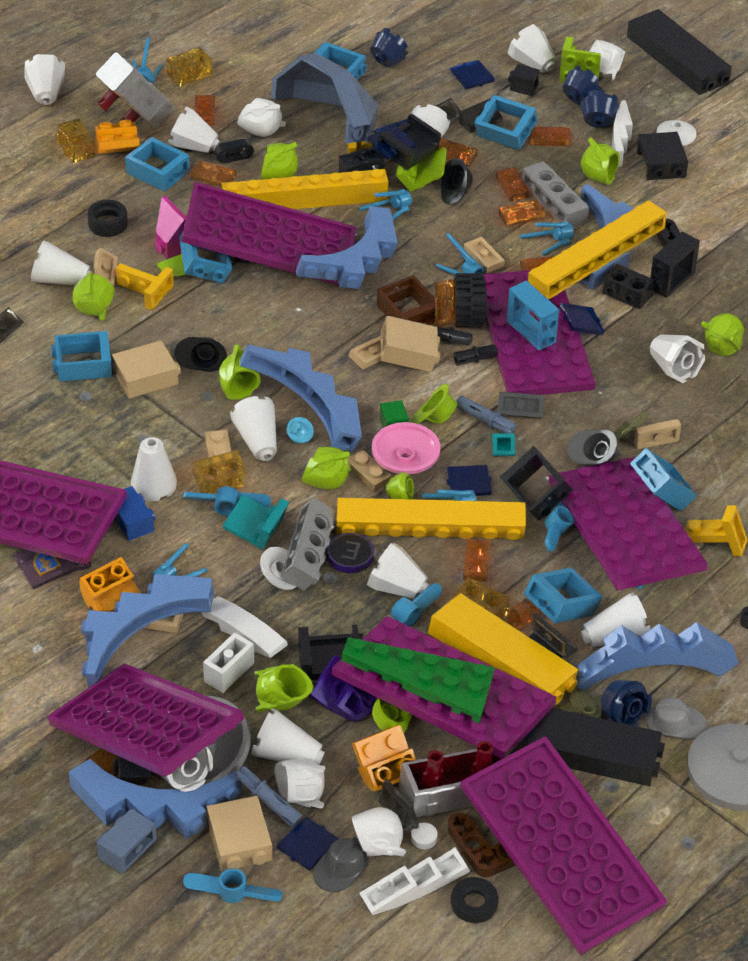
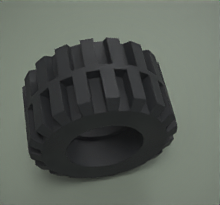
[452,273,487,328]

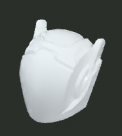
[589,40,625,80]
[237,98,286,137]
[274,758,325,808]
[352,807,406,857]

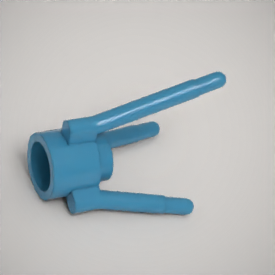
[132,37,163,84]
[359,189,412,220]
[519,221,574,255]
[435,233,484,275]
[422,489,476,501]
[152,543,207,579]

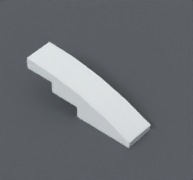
[612,100,633,167]
[201,596,288,658]
[360,847,470,915]

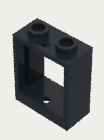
[650,231,700,298]
[500,446,573,521]

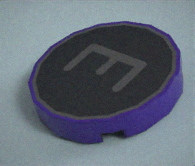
[327,533,374,573]

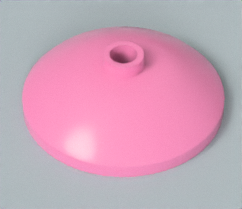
[372,422,441,475]

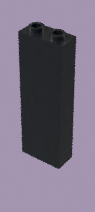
[627,9,732,95]
[509,708,665,787]

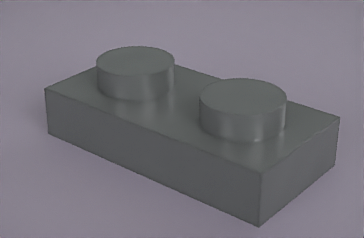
[498,392,544,418]

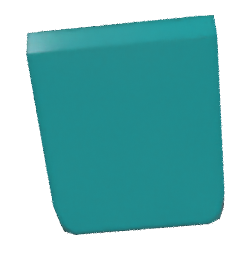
[491,433,516,456]

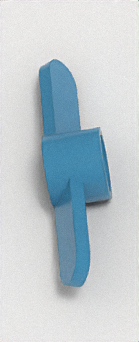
[183,486,271,516]
[545,502,574,552]
[391,583,442,627]
[183,869,283,903]

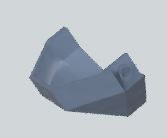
[271,53,378,143]

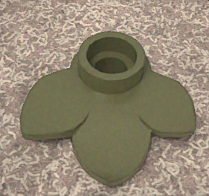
[614,410,647,441]
[557,691,603,718]

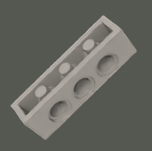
[522,161,589,228]
[280,497,336,591]

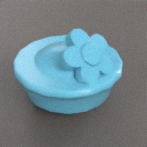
[286,417,314,443]

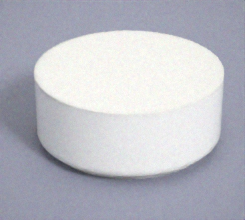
[411,823,437,850]

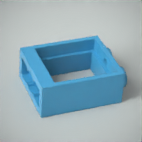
[313,42,367,80]
[474,95,538,150]
[125,137,190,192]
[179,230,232,284]
[507,280,559,350]
[51,331,112,382]
[630,447,698,511]
[524,568,603,623]

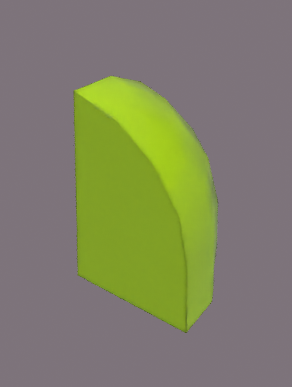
[156,254,187,277]

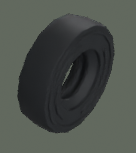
[450,877,499,923]

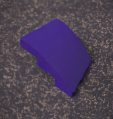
[308,655,377,722]

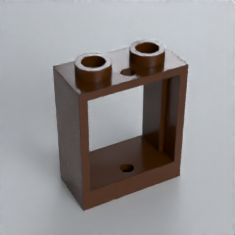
[377,275,441,325]

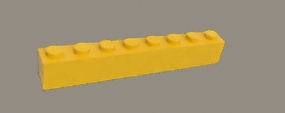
[222,169,388,209]
[528,200,667,300]
[337,498,526,540]

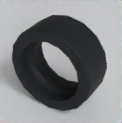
[87,199,128,237]

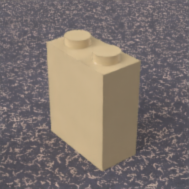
[381,316,441,372]
[112,340,181,399]
[206,796,272,871]

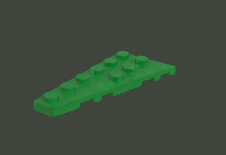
[342,637,495,724]

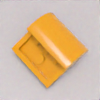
[95,120,140,154]
[79,557,141,612]
[352,725,416,791]

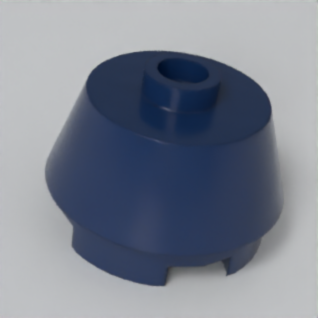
[370,28,409,67]
[563,66,602,105]
[580,90,620,128]
[601,680,652,726]

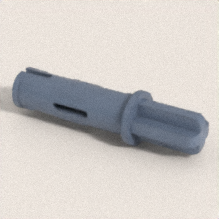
[456,395,516,433]
[235,766,302,828]

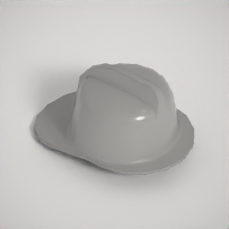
[647,698,707,739]

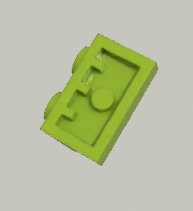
[559,36,601,84]
[396,147,447,192]

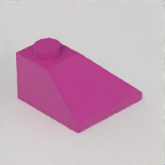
[155,196,186,259]

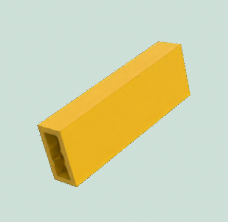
[428,593,579,705]

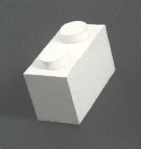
[203,632,254,693]

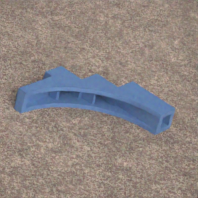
[580,184,633,290]
[296,206,398,289]
[240,344,362,452]
[81,574,214,687]
[575,622,739,691]
[69,759,242,839]

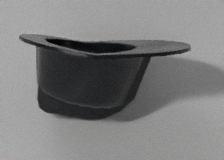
[441,158,473,205]
[174,337,227,372]

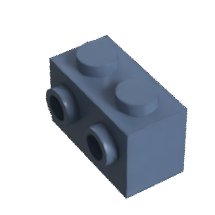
[97,808,157,874]

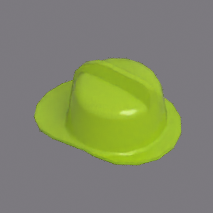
[410,384,457,424]
[372,698,412,734]

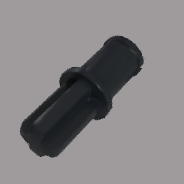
[431,325,473,346]
[453,344,498,366]

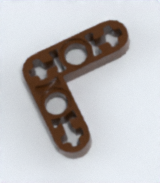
[448,812,516,877]

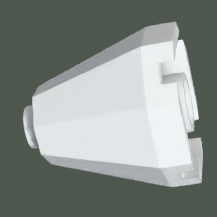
[508,24,556,73]
[24,54,65,105]
[168,106,220,153]
[650,335,705,383]
[367,543,429,599]

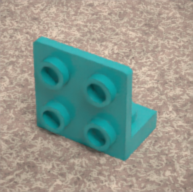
[222,495,289,550]

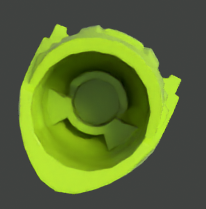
[581,137,620,185]
[261,142,298,180]
[72,272,115,321]
[701,313,744,356]
[219,344,261,400]
[301,446,351,490]
[254,664,313,713]

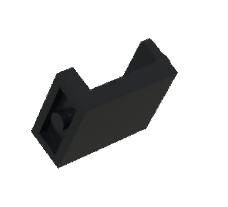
[377,113,441,170]
[636,131,688,180]
[298,625,363,680]

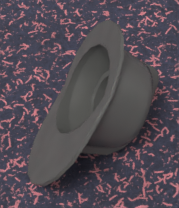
[567,429,620,465]
[313,837,369,892]

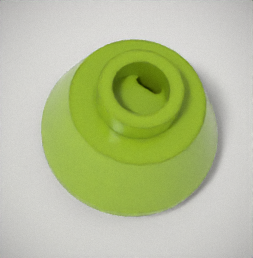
[386,472,414,500]

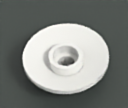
[656,120,696,146]
[260,547,297,590]

